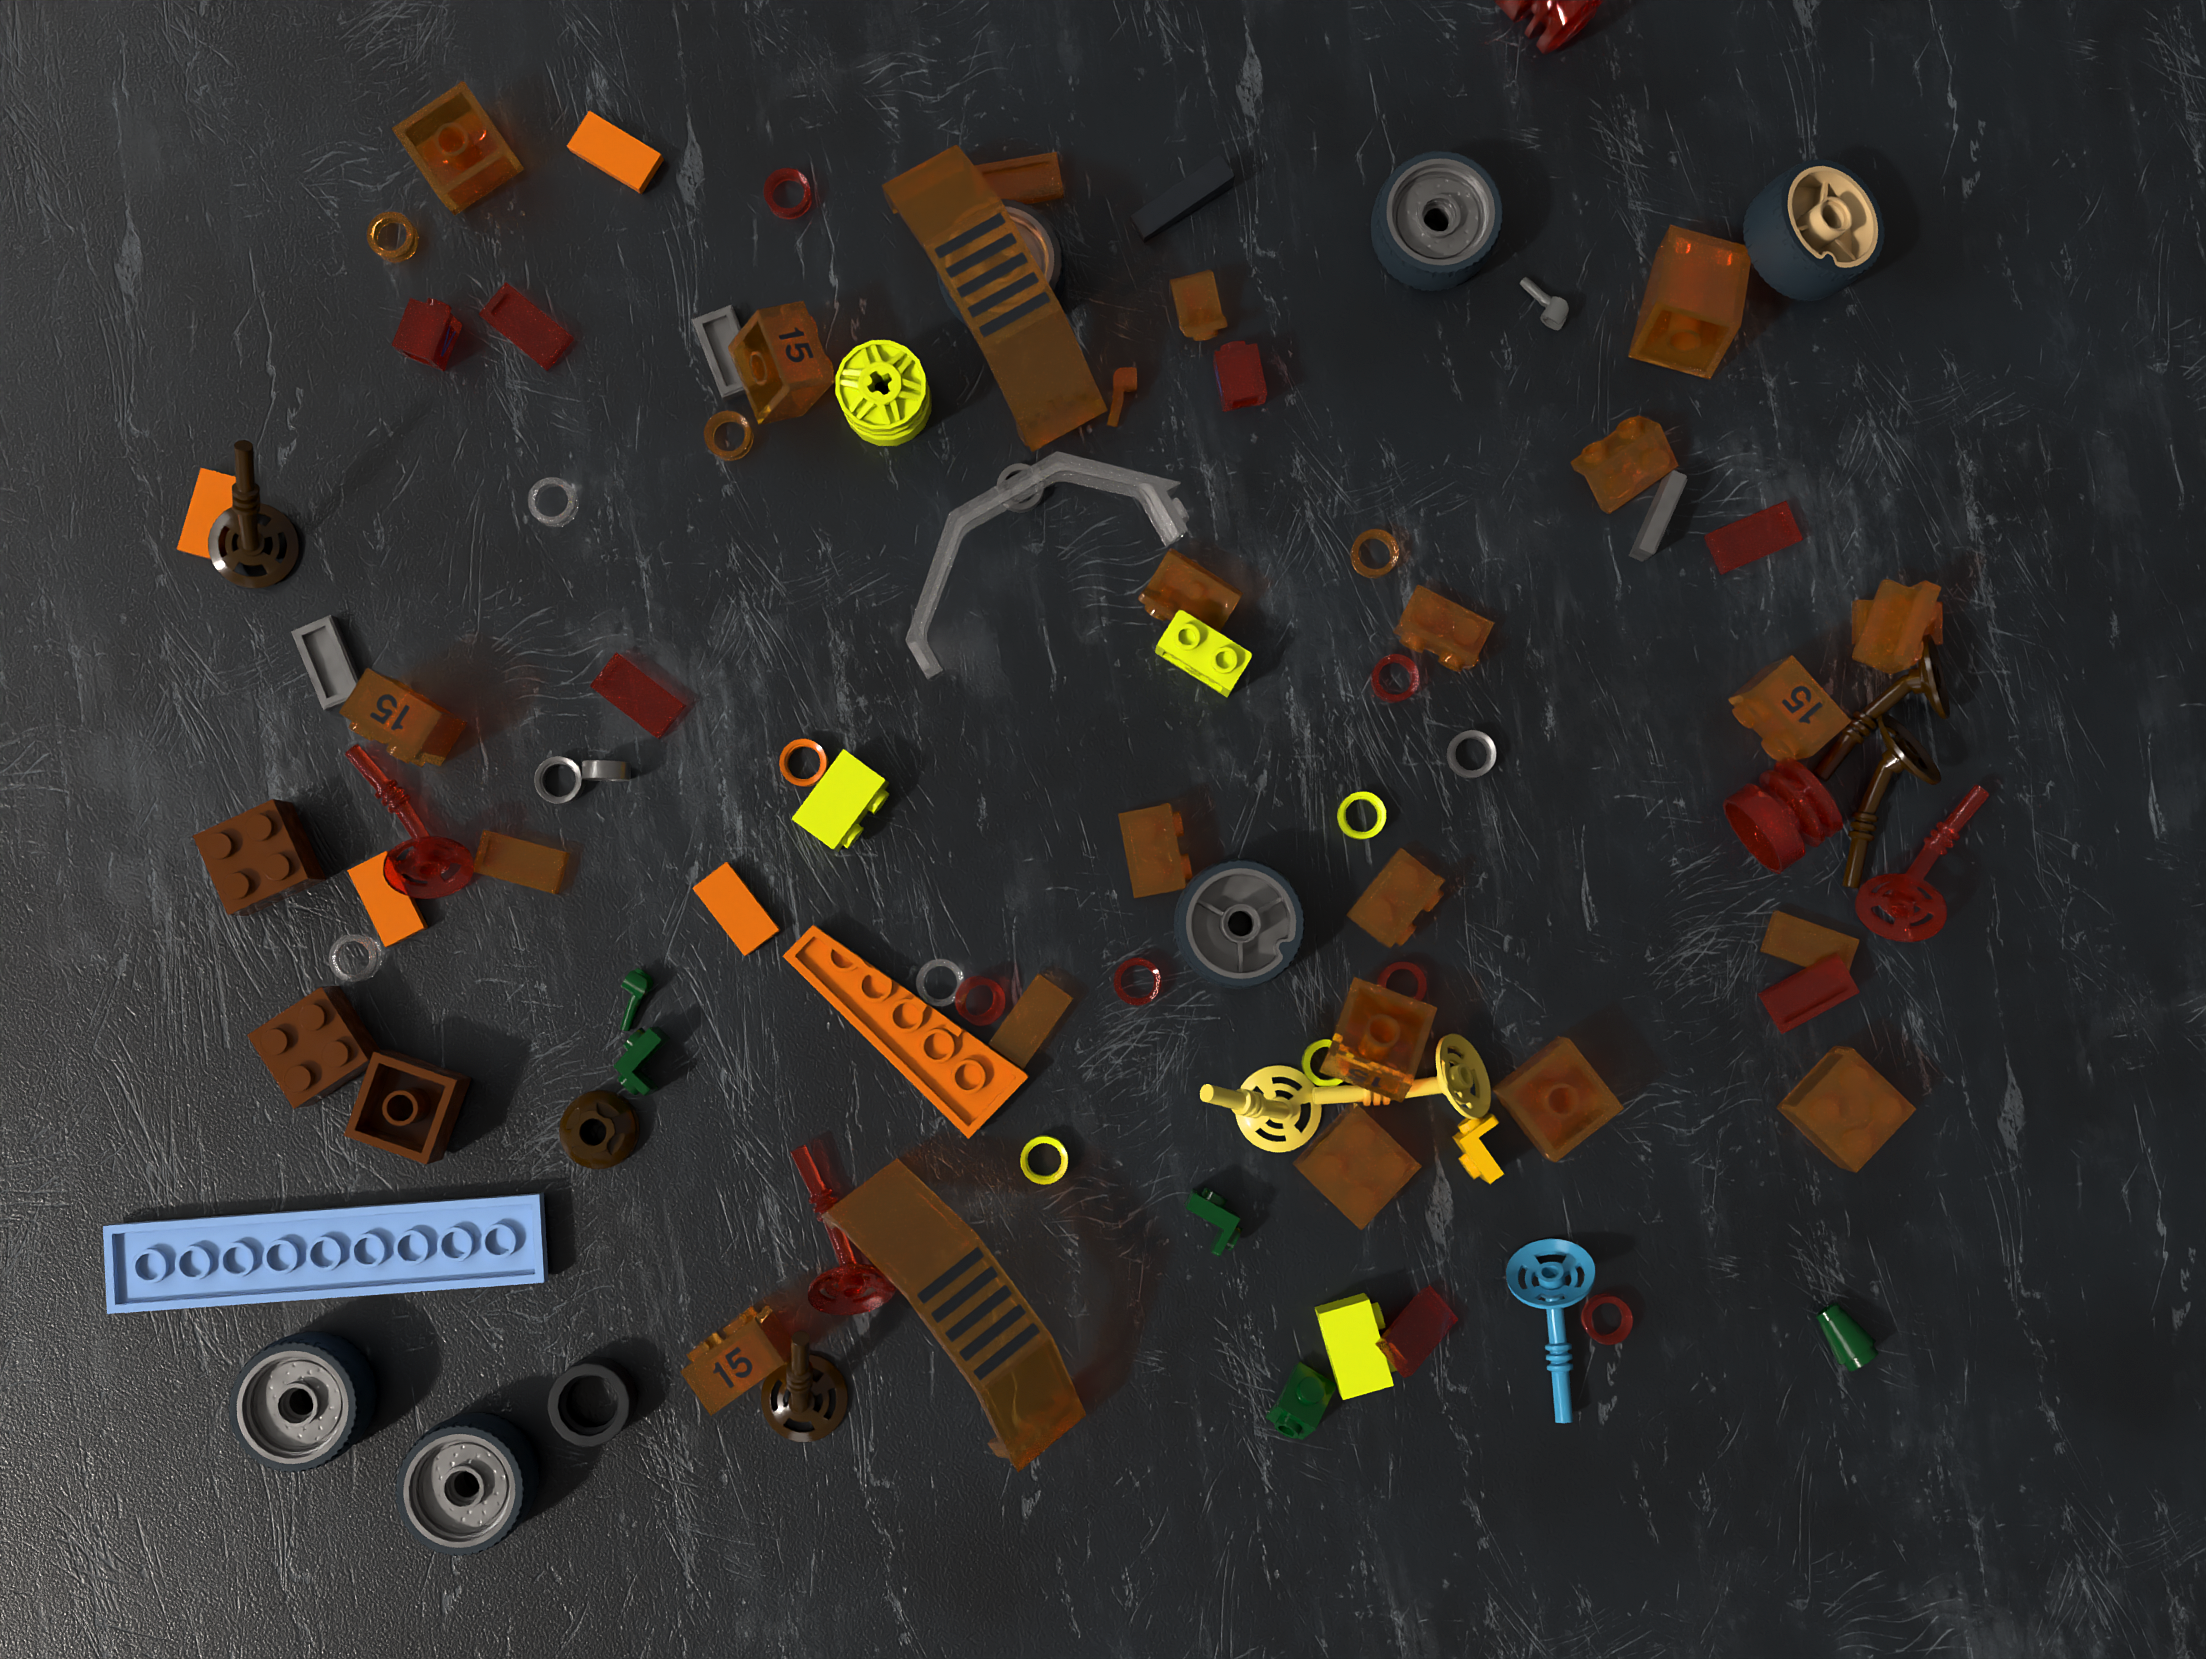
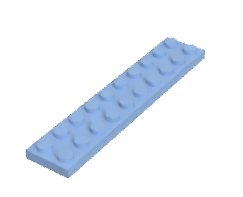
[103,1193,549,1314]

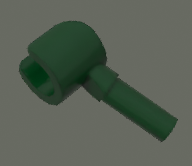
[620,968,654,1031]

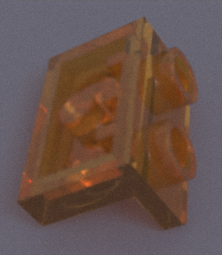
[1393,585,1494,672]
[1118,803,1192,899]
[1346,848,1445,947]

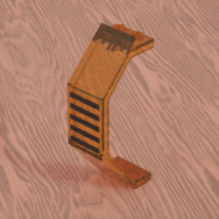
[882,144,1108,452]
[820,1158,1086,1472]

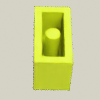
[792,749,889,852]
[1315,1293,1398,1400]

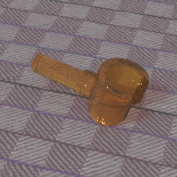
[1107,367,1137,427]

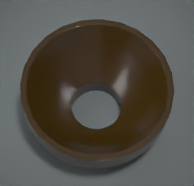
[559,1090,640,1169]

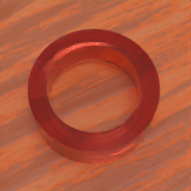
[764,168,812,219]
[1370,654,1420,703]
[1114,958,1161,1005]
[1377,962,1427,1009]
[955,976,1006,1026]
[1581,1294,1633,1345]

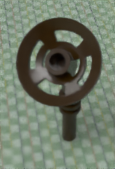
[208,440,299,589]
[1813,634,1950,782]
[1842,714,1941,889]
[761,1331,848,1442]

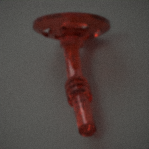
[345,744,474,899]
[1855,785,1989,942]
[790,1144,896,1315]

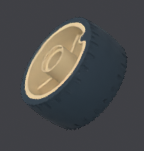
[1743,159,1885,302]

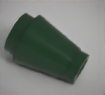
[1815,1302,1879,1372]

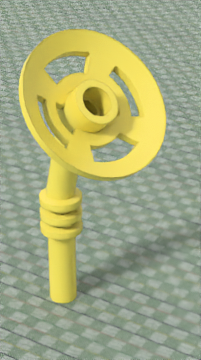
[1312,1034,1491,1119]
[1200,1065,1322,1152]

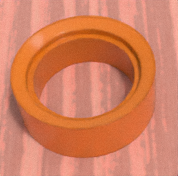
[779,739,829,787]

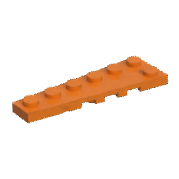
[783,925,1029,1139]

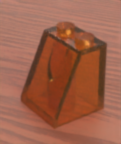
[1628,225,1751,380]

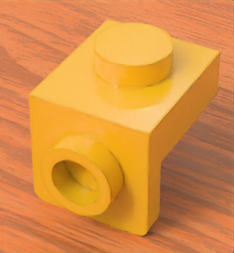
[1453,1112,1504,1184]

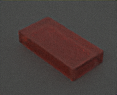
[478,282,574,371]
[1704,501,1803,575]
[590,652,686,739]
[1757,952,1860,1034]
[1375,1286,1458,1378]

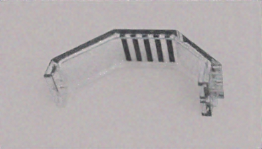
[905,451,1190,682]

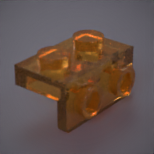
[1571,416,1679,514]
[1138,548,1244,633]
[1852,579,1941,674]

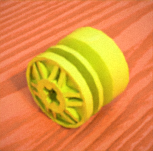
[835,340,931,446]

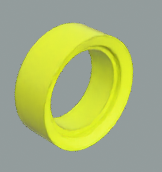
[1337,792,1386,840]
[1302,1039,1351,1087]
[1020,1135,1068,1185]

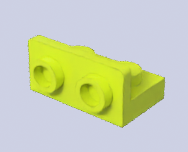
[1155,610,1252,697]

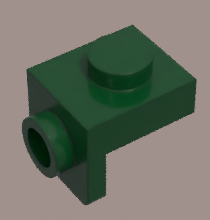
[613,1026,670,1096]
[1184,1187,1243,1257]
[1265,1362,1337,1440]

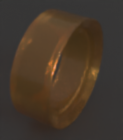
[367,211,419,263]
[704,411,753,461]
[1350,529,1399,578]

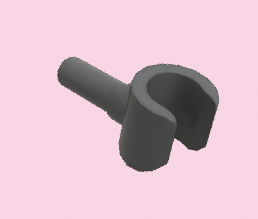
[1520,276,1569,331]

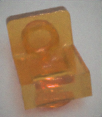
[1169,269,1228,341]

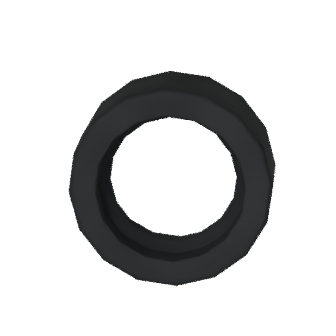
[547,1357,637,1447]

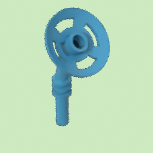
[1506,1239,1596,1423]

